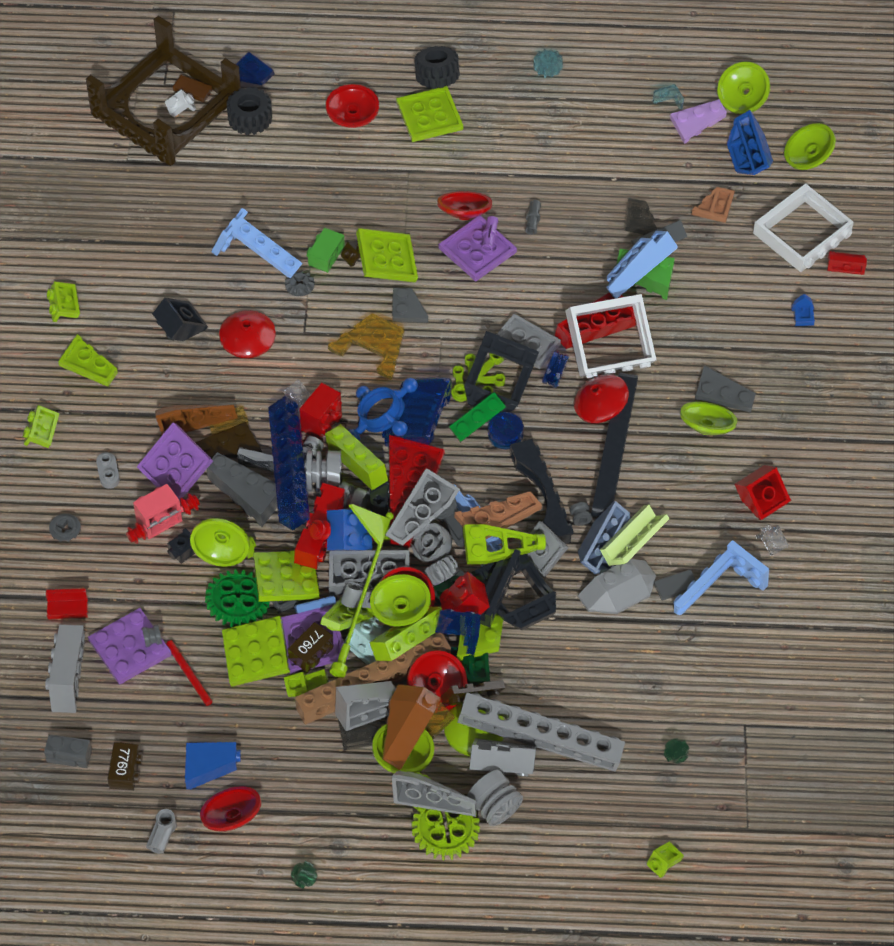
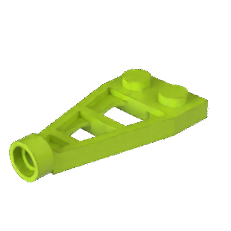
[463,524,546,564]

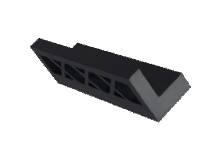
[473,549,521,627]

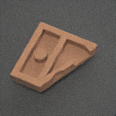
[692,187,735,223]

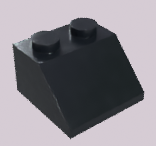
[152,297,208,341]

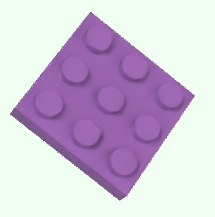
[439,216,517,282]
[137,423,213,500]
[281,605,348,674]
[88,608,172,685]

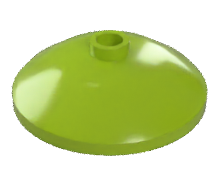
[717,62,770,114]
[784,123,836,170]
[680,402,737,435]
[190,518,250,567]
[370,574,431,626]
[444,702,504,756]
[372,724,434,773]

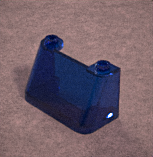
[382,377,452,447]

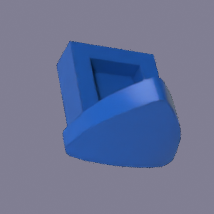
[791,294,815,326]

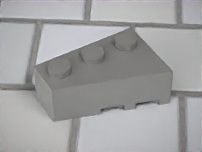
[470,738,537,776]

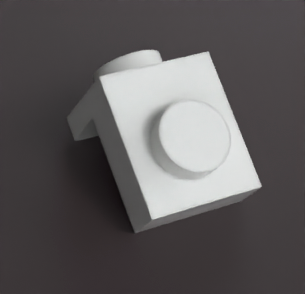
[165,90,196,117]

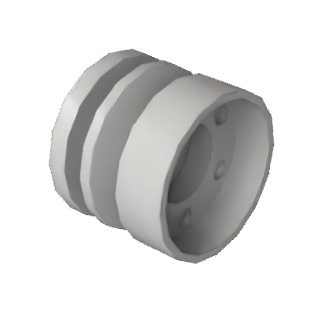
[304,450,341,492]
[467,770,523,826]

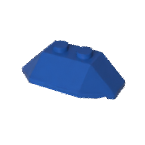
[727,110,773,175]

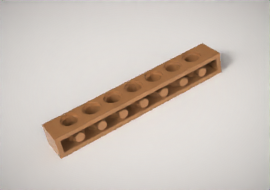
[295,632,451,725]

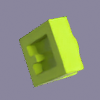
[647,842,684,878]

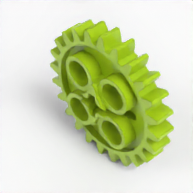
[412,807,480,860]

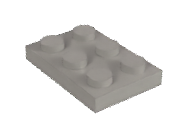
[496,314,561,370]

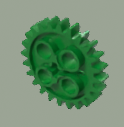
[205,569,270,627]

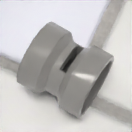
[299,436,324,461]

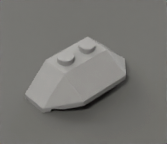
[578,559,656,614]

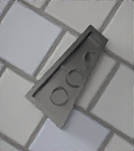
[207,452,283,527]

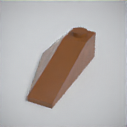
[155,405,237,435]
[382,685,441,770]

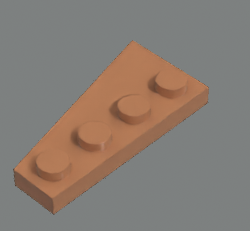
[454,491,542,539]

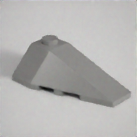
[385,468,460,546]
[392,771,477,817]

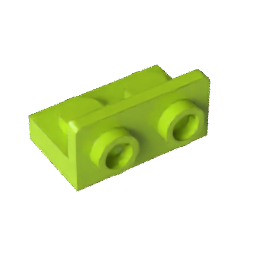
[47,282,80,322]
[22,405,60,448]

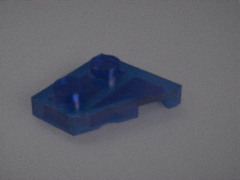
[236,52,275,86]

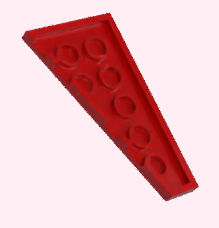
[389,435,445,548]

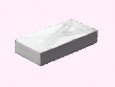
[237,448,277,472]

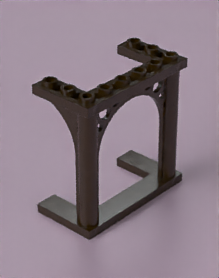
[86,16,241,166]

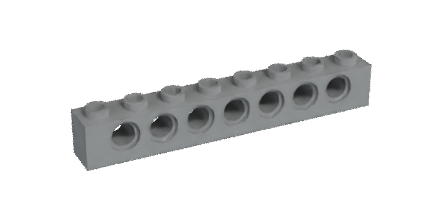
[457,693,625,772]

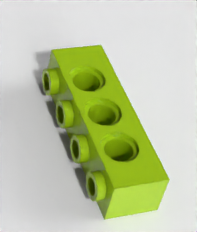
[369,607,448,661]

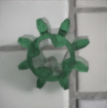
[664,738,690,764]
[291,861,317,889]

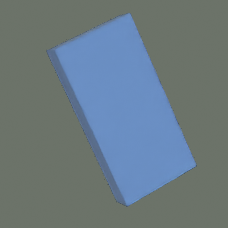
[294,596,336,613]

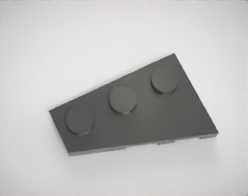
[695,365,756,413]

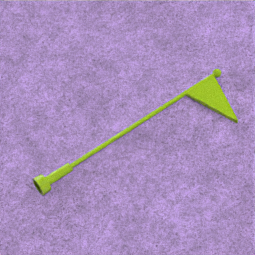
[330,504,394,678]

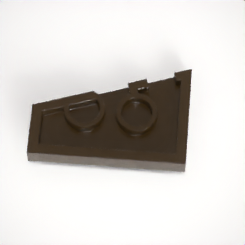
[195,422,262,459]
[441,680,505,706]

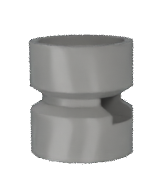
[339,482,370,510]

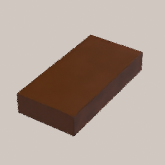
[173,75,213,102]

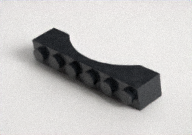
[510,439,574,544]

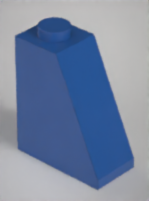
[185,742,241,789]

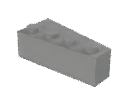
[329,550,410,596]
[45,625,85,713]

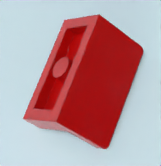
[827,251,867,275]
[46,588,88,619]

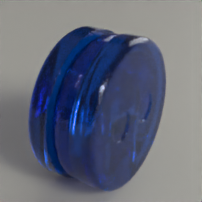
[542,351,569,388]
[488,412,524,450]

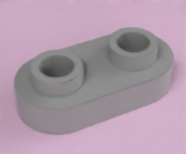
[96,452,120,489]

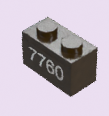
[288,622,334,673]
[107,742,143,791]

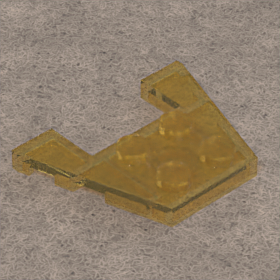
[328,313,405,380]

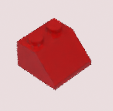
[734,465,791,520]

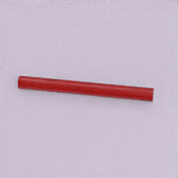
[166,640,213,706]

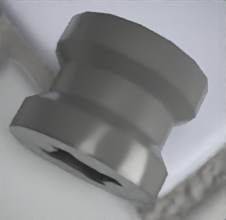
[570,502,592,526]
[142,624,162,647]

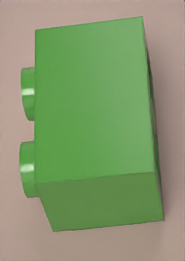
[306,227,345,273]

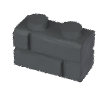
[44,734,92,768]

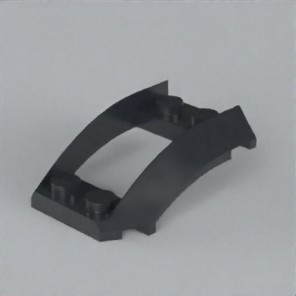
[464,331,539,417]
[471,554,557,630]

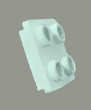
[344,617,391,665]

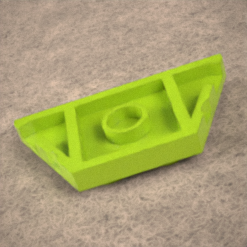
[457,614,503,661]

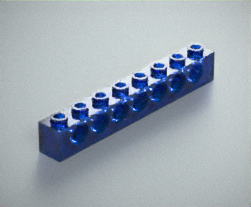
[268,396,310,531]

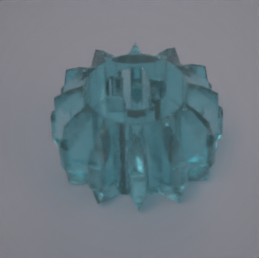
[533,48,563,78]

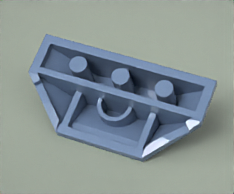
[578,501,630,574]

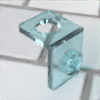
[652,84,684,110]

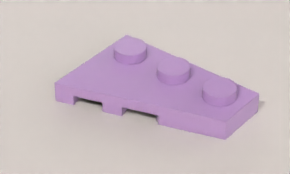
[670,99,727,144]

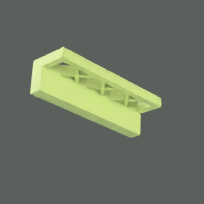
[600,504,669,566]

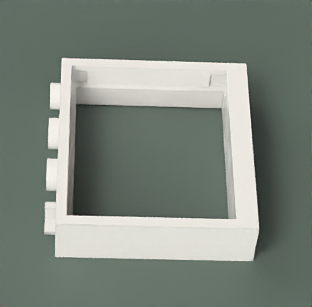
[753,183,854,272]
[565,294,656,379]

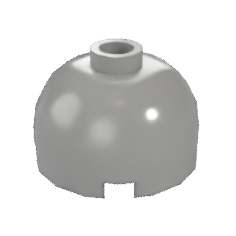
[412,523,452,563]

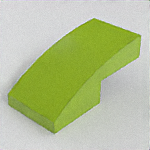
[284,669,328,697]

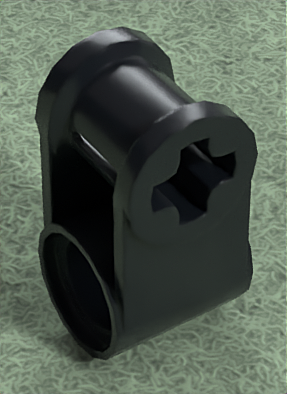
[370,481,390,517]

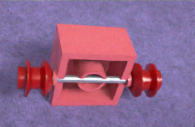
[126,484,200,544]

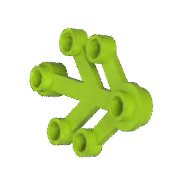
[451,354,505,402]

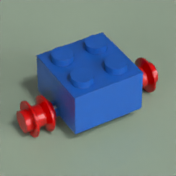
[310,509,373,551]

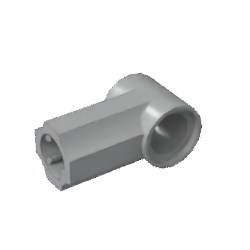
[146,809,177,854]

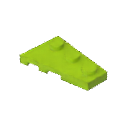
[58,334,118,387]
[320,597,375,631]

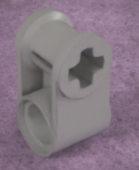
[341,582,374,608]

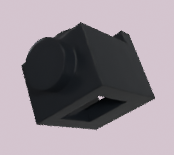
[167,528,195,564]

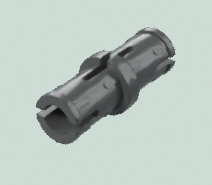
[525,200,541,235]

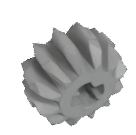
[425,555,460,585]

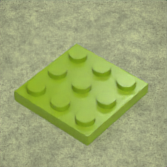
[396,86,463,142]
[356,228,418,283]
[253,551,319,602]
[222,616,290,687]

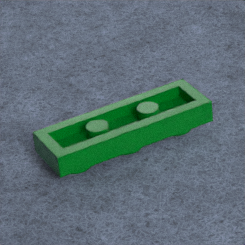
[449,392,506,443]

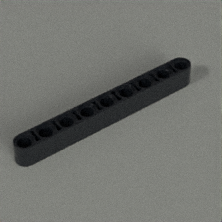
[591,373,638,517]

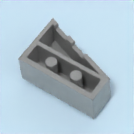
[335,681,396,731]

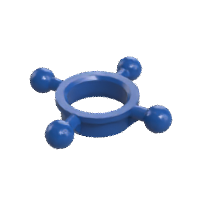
[348,378,418,440]

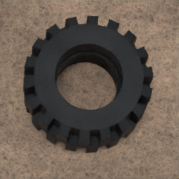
[414,46,460,89]
[227,87,272,135]

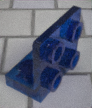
[435,609,481,655]

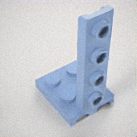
[211,208,302,278]
[674,540,769,616]

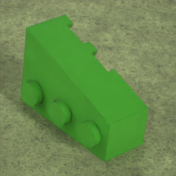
[616,249,675,300]

